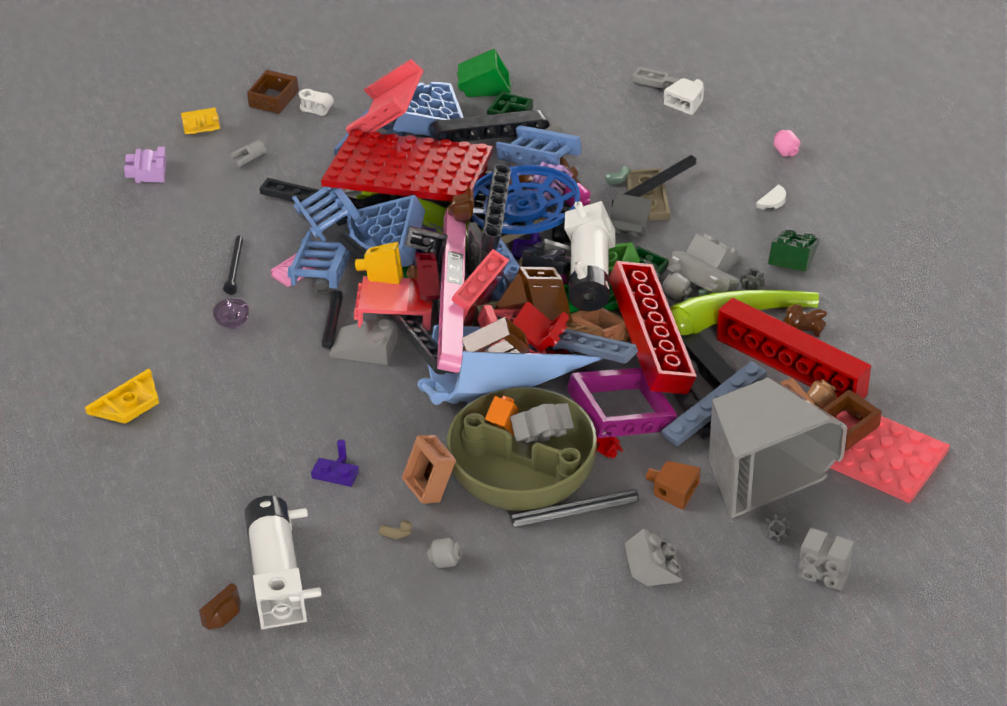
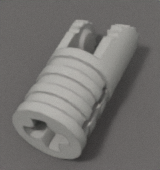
[230,139,266,167]

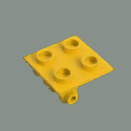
[181,107,220,135]

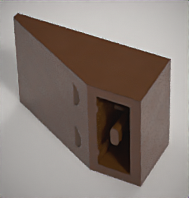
[517,267,572,323]

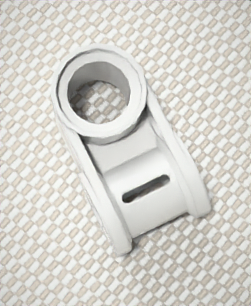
[299,89,334,116]

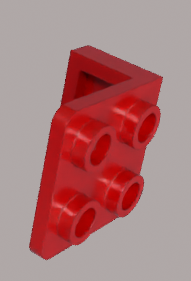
[513,302,569,353]

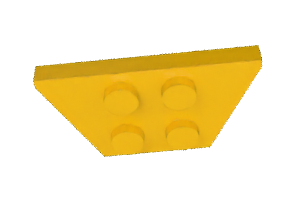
[85,368,159,424]

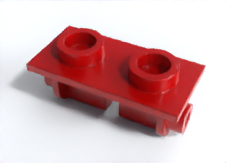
[596,436,623,459]

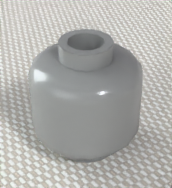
[662,272,692,302]
[427,537,462,569]

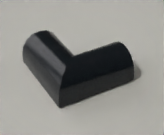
[405,226,448,271]

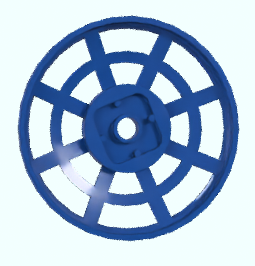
[471,165,580,234]

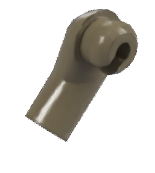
[379,520,412,540]

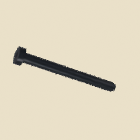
[223,235,243,294]

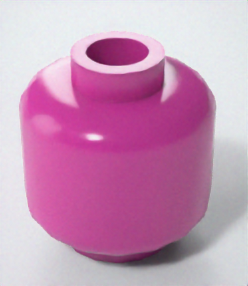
[563,183,591,208]

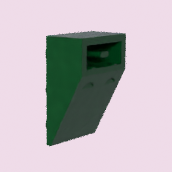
[768,230,820,272]

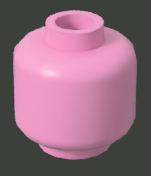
[773,130,800,157]

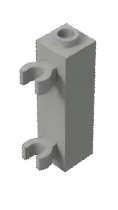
[667,251,739,293]

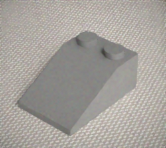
[329,318,398,365]

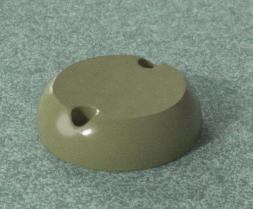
[447,387,597,512]

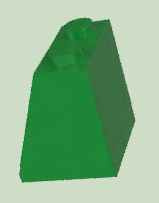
[457,48,512,97]

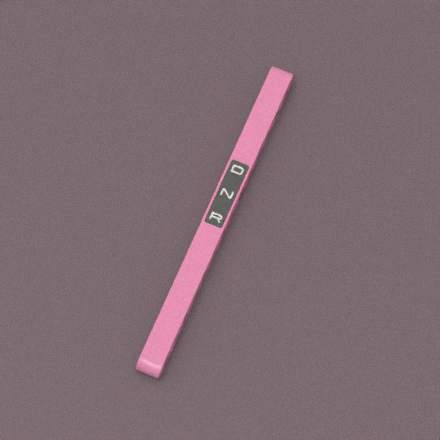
[437,207,466,373]

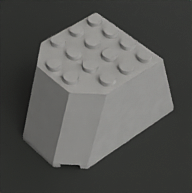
[709,378,847,519]

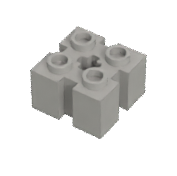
[510,403,574,444]
[798,528,854,591]

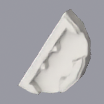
[756,184,786,210]

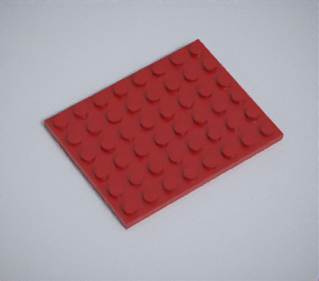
[321,130,493,202]

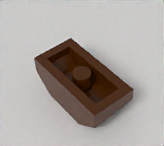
[199,583,241,630]

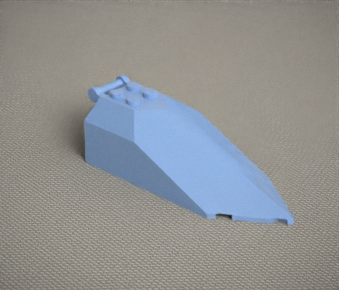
[417,325,604,405]

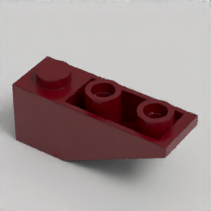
[414,253,440,301]

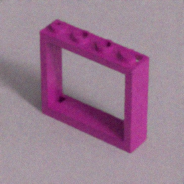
[567,368,677,438]

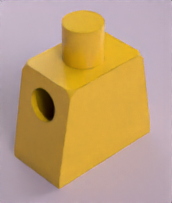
[355,242,403,284]

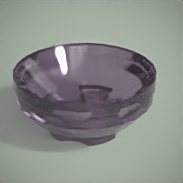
[213,299,249,329]

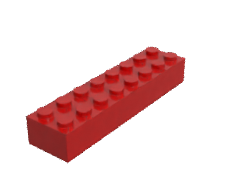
[609,261,697,394]
[717,297,871,399]

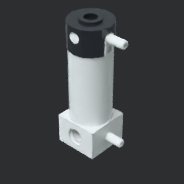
[565,201,615,312]
[245,496,322,630]

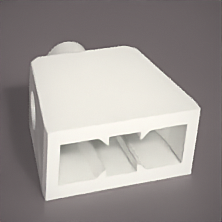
[664,78,704,115]

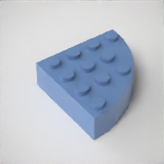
[391,82,464,138]
[347,195,425,267]

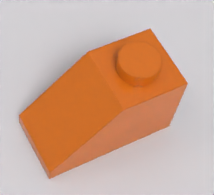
[485,396,519,437]

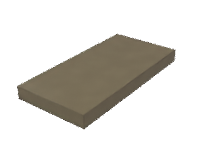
[626,168,670,221]

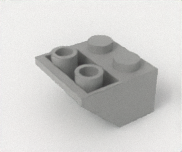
[686,233,742,273]
[624,529,683,586]

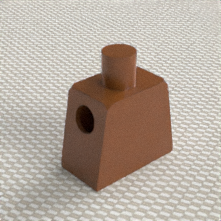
[646,461,701,510]

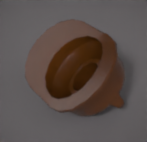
[448,187,474,224]

